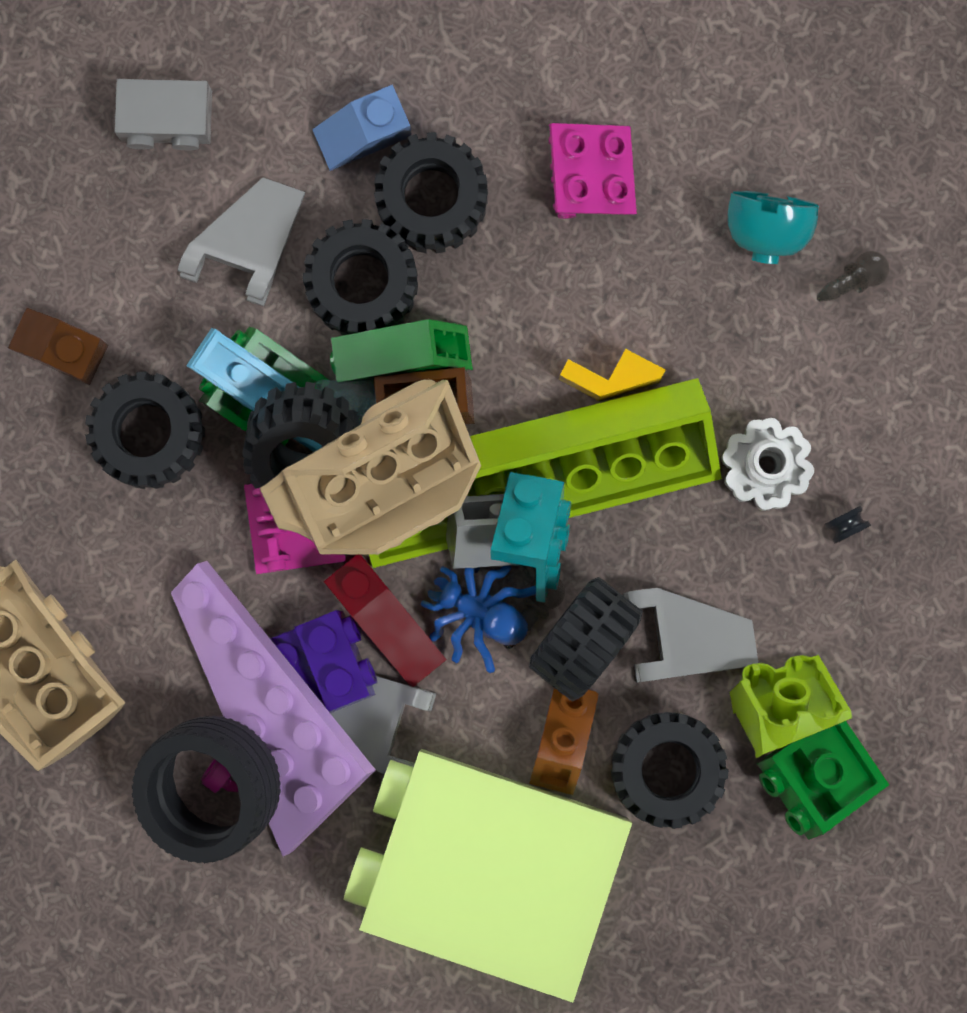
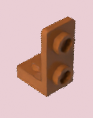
[529,688,599,795]

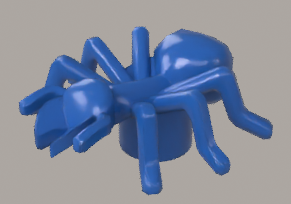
[420,565,536,673]

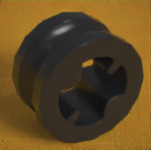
[824,506,871,544]

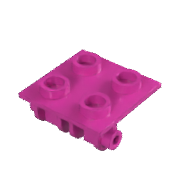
[548,123,637,219]
[244,484,346,574]

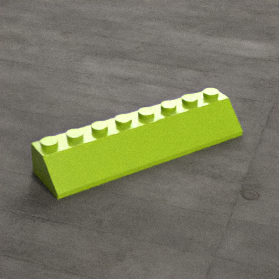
[369,378,722,568]

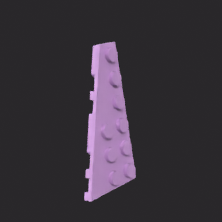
[171,561,376,857]

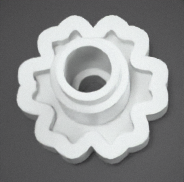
[721,418,814,511]

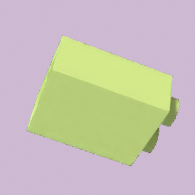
[343,749,632,1003]

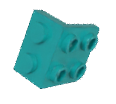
[491,472,571,602]

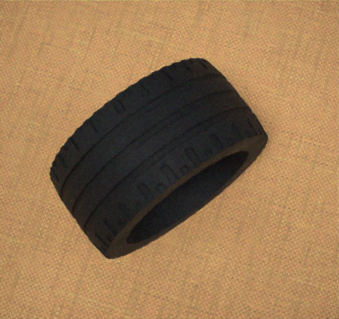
[132,716,281,864]

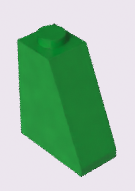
[330,319,473,385]

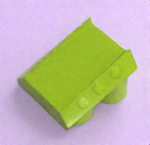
[730,655,852,758]

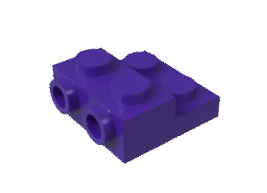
[271,610,378,713]

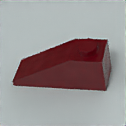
[323,554,447,687]

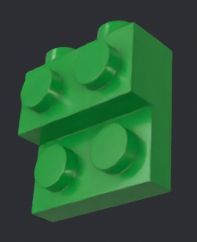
[199,326,329,446]
[757,721,889,840]

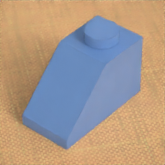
[312,84,412,171]

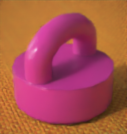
[201,759,238,793]

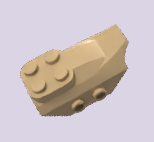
[260,380,481,555]
[0,560,125,771]

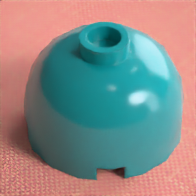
[728,191,819,264]

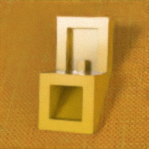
[559,349,665,401]

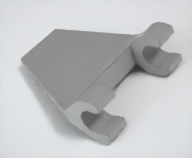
[178,177,305,307]
[623,588,758,682]
[330,676,437,774]

